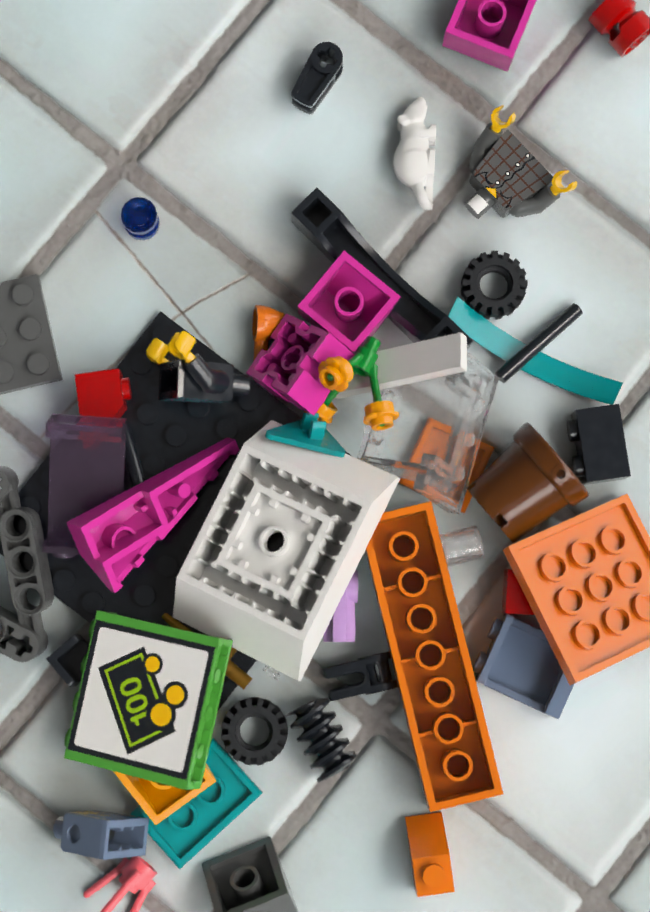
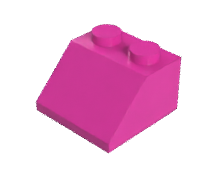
[297,251,401,354]

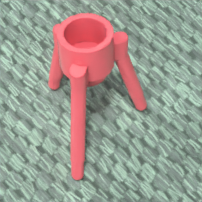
[83,856,157,912]

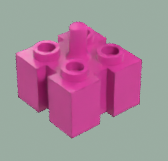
[246,313,355,416]

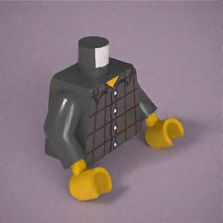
[464,105,577,219]

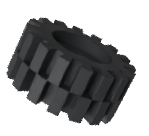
[460,251,528,320]
[221,697,288,766]

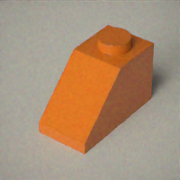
[405,812,455,897]

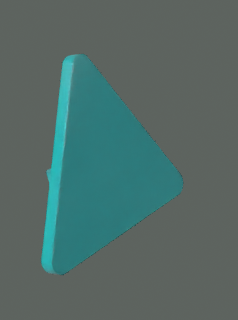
[265,413,346,457]

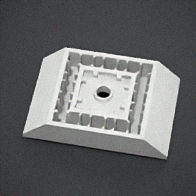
[173,420,400,681]

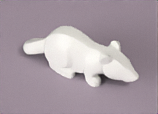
[393,96,436,210]

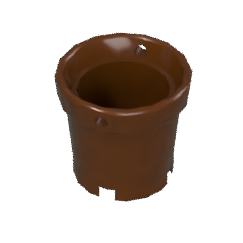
[466,422,589,543]

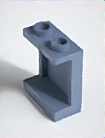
[473,614,574,719]

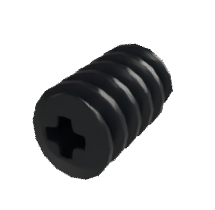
[285,698,356,783]

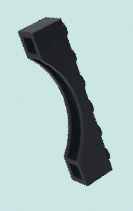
[291,188,473,350]

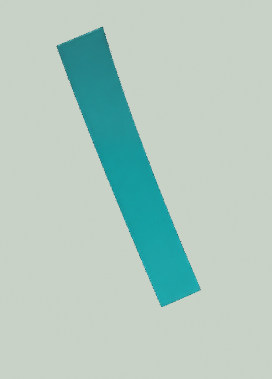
[448,296,623,405]

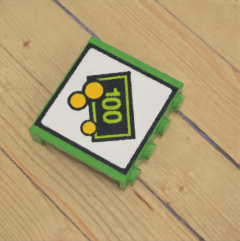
[64,610,233,790]

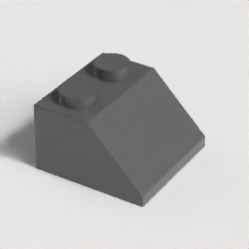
[201,836,298,912]

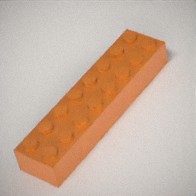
[365,501,504,812]

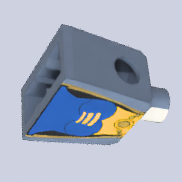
[53,811,149,860]

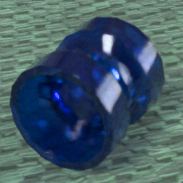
[121,197,160,241]

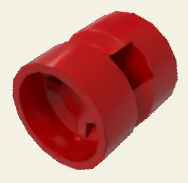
[588,0,650,57]

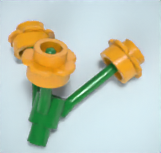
[304,336,399,431]

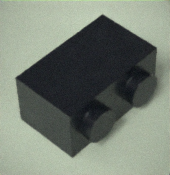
[567,404,631,485]

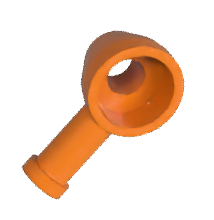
[252,305,285,361]

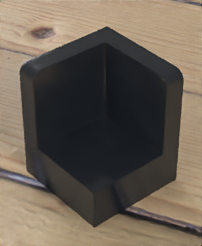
[46,634,89,687]

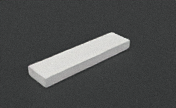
[336,332,467,399]

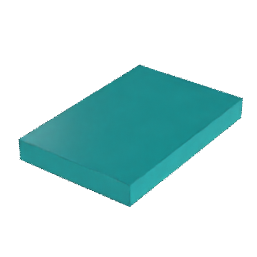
[130,738,263,869]

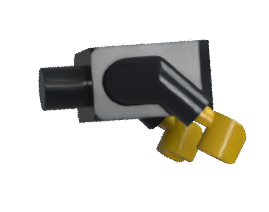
[146,331,250,403]

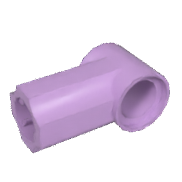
[323,570,358,642]

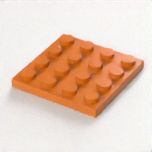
[503,494,650,685]

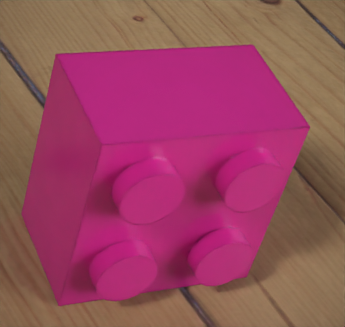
[442,0,537,72]

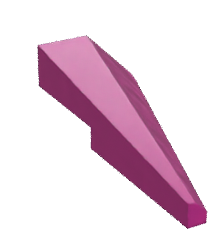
[66,438,239,593]

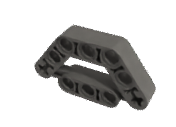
[0,466,54,662]

